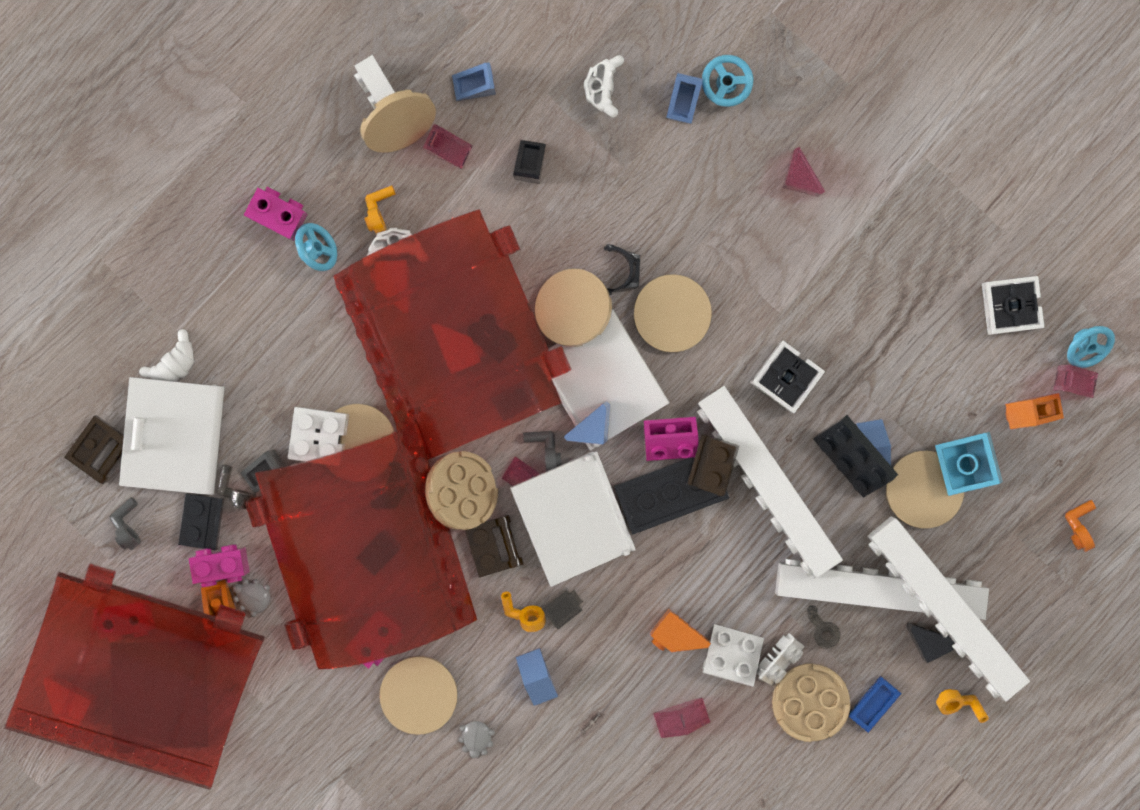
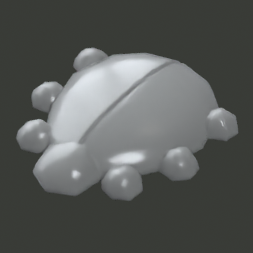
[233,579,270,617]
[458,721,495,758]

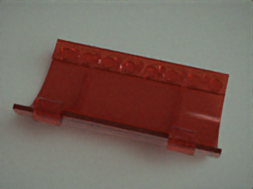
[333,209,572,466]
[244,424,477,670]
[4,563,265,790]

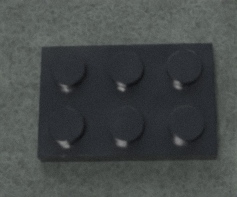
[813,415,898,498]

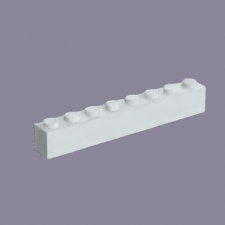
[697,386,843,578]
[867,516,1030,701]
[775,559,989,620]

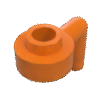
[1065,500,1096,552]

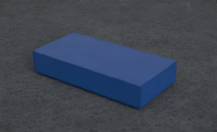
[849,676,902,733]

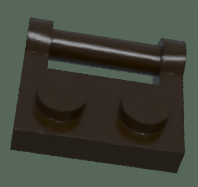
[64,415,124,484]
[465,515,524,578]

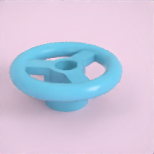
[702,55,754,107]
[295,223,338,271]
[1067,326,1115,368]

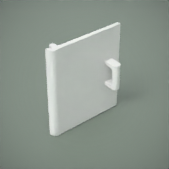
[534,309,670,450]
[119,377,225,495]
[510,451,636,587]

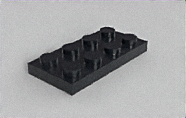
[614,457,730,535]

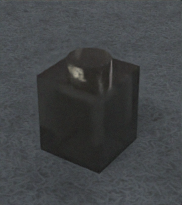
[542,587,583,629]

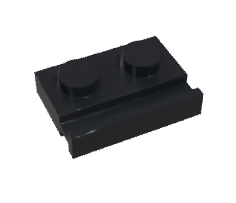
[178,493,224,550]

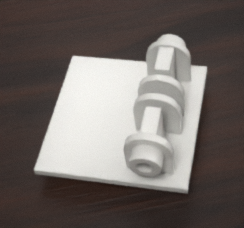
[702,624,764,687]
[757,633,805,686]

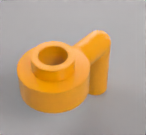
[364,185,396,235]
[501,591,546,632]
[936,689,989,723]

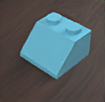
[935,432,1003,496]

